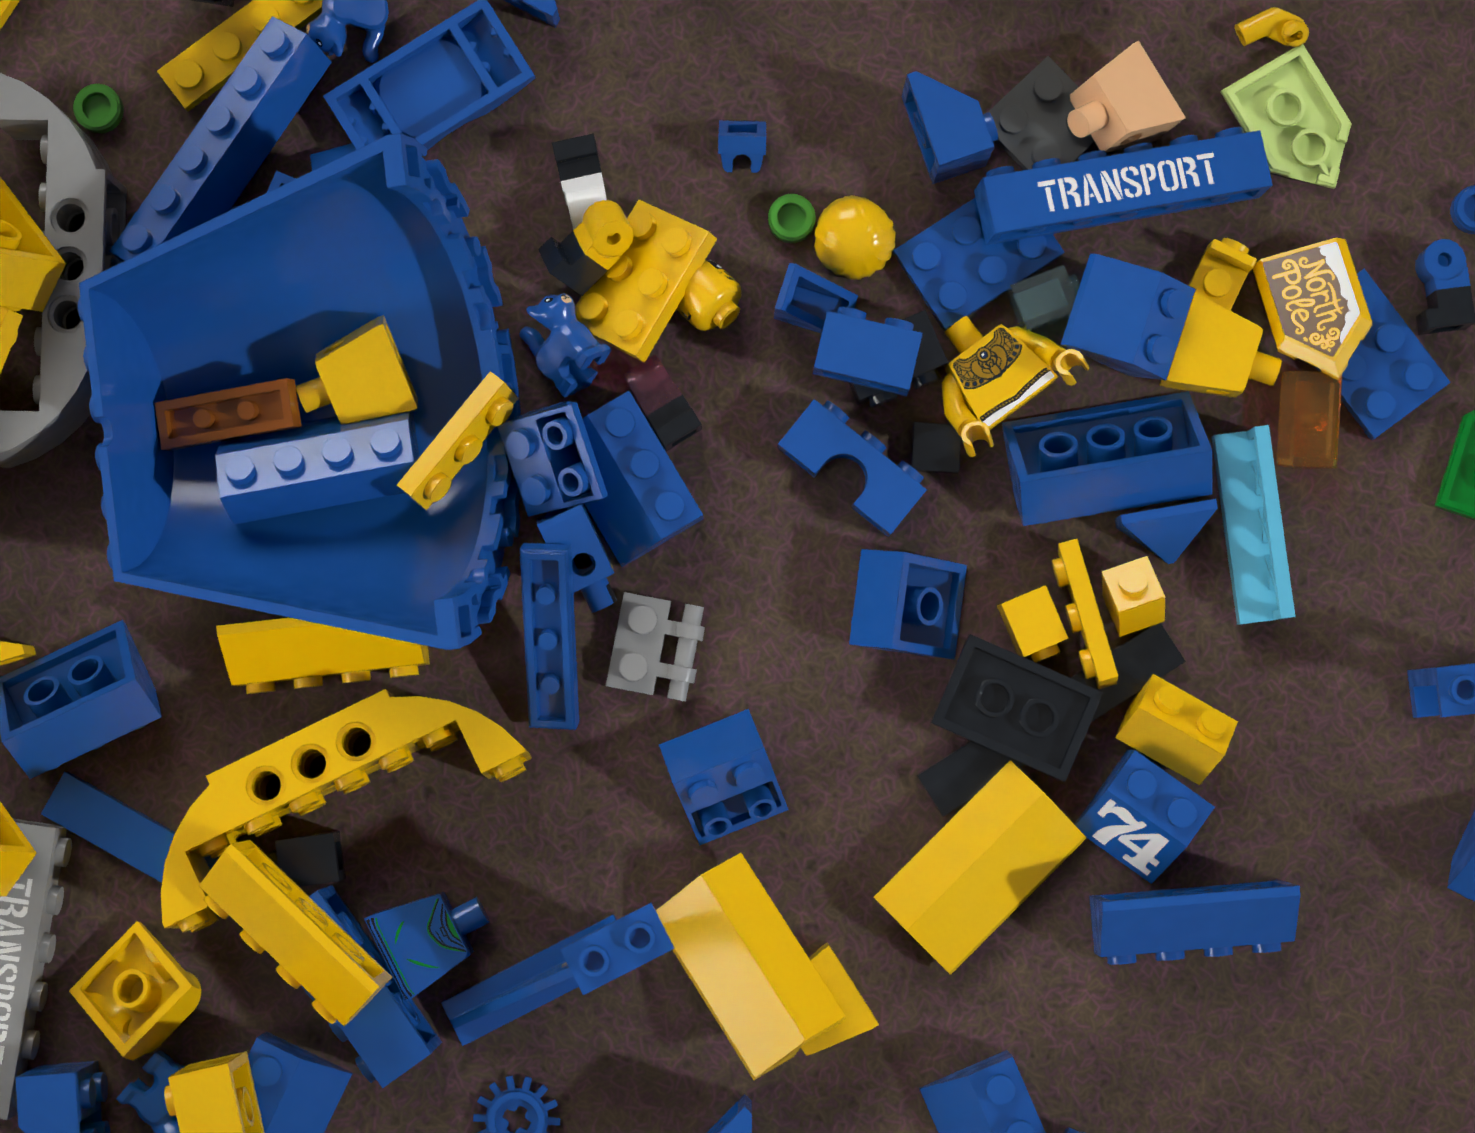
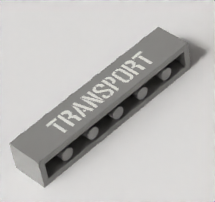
[0,818,72,1120]

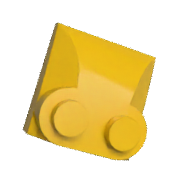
[69,921,201,1061]

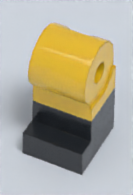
[538,200,634,296]

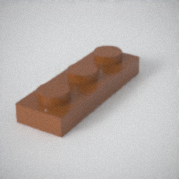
[155,378,302,451]

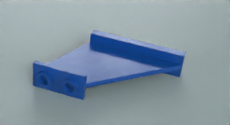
[441,902,675,1046]

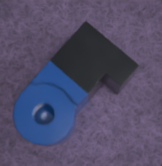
[1415,239,1475,335]

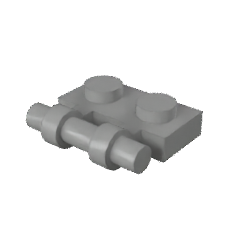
[606,592,705,702]

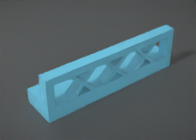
[1211,425,1295,625]

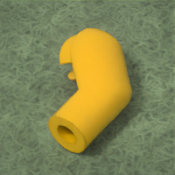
[1235,7,1309,47]

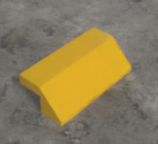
[874,760,1086,975]
[656,853,846,1080]

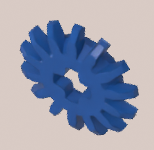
[473,1076,561,1133]

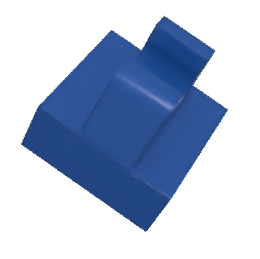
[718,120,766,173]

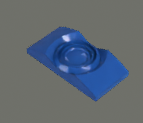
[323,0,535,150]

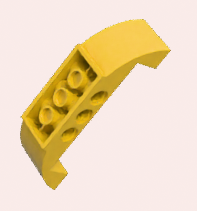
[161,689,532,933]

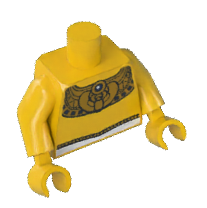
[942,315,1089,457]

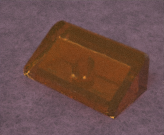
[1276,371,1342,469]

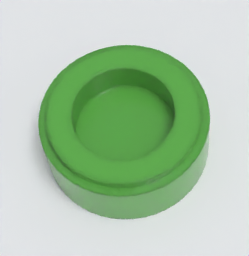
[73,84,124,133]
[768,194,816,243]

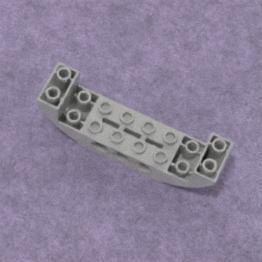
[0,73,127,468]

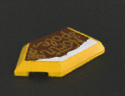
[1253,238,1372,380]

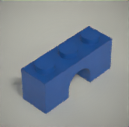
[777,399,927,537]

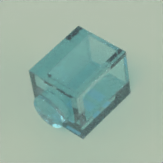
[1006,265,1080,332]

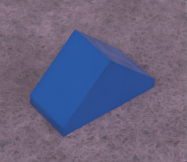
[774,263,858,334]

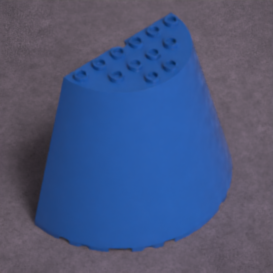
[78,133,521,650]

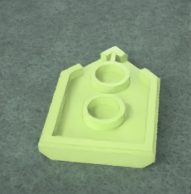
[1221,44,1352,189]

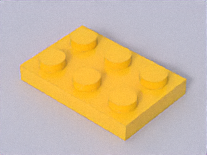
[575,199,717,363]

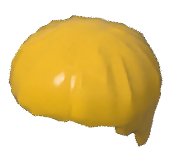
[814,195,896,280]

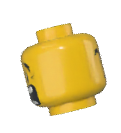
[676,260,742,331]

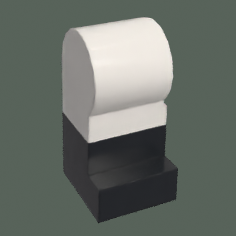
[552,133,607,230]

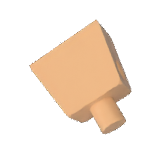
[1067,41,1186,153]

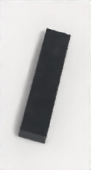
[916,623,1186,817]

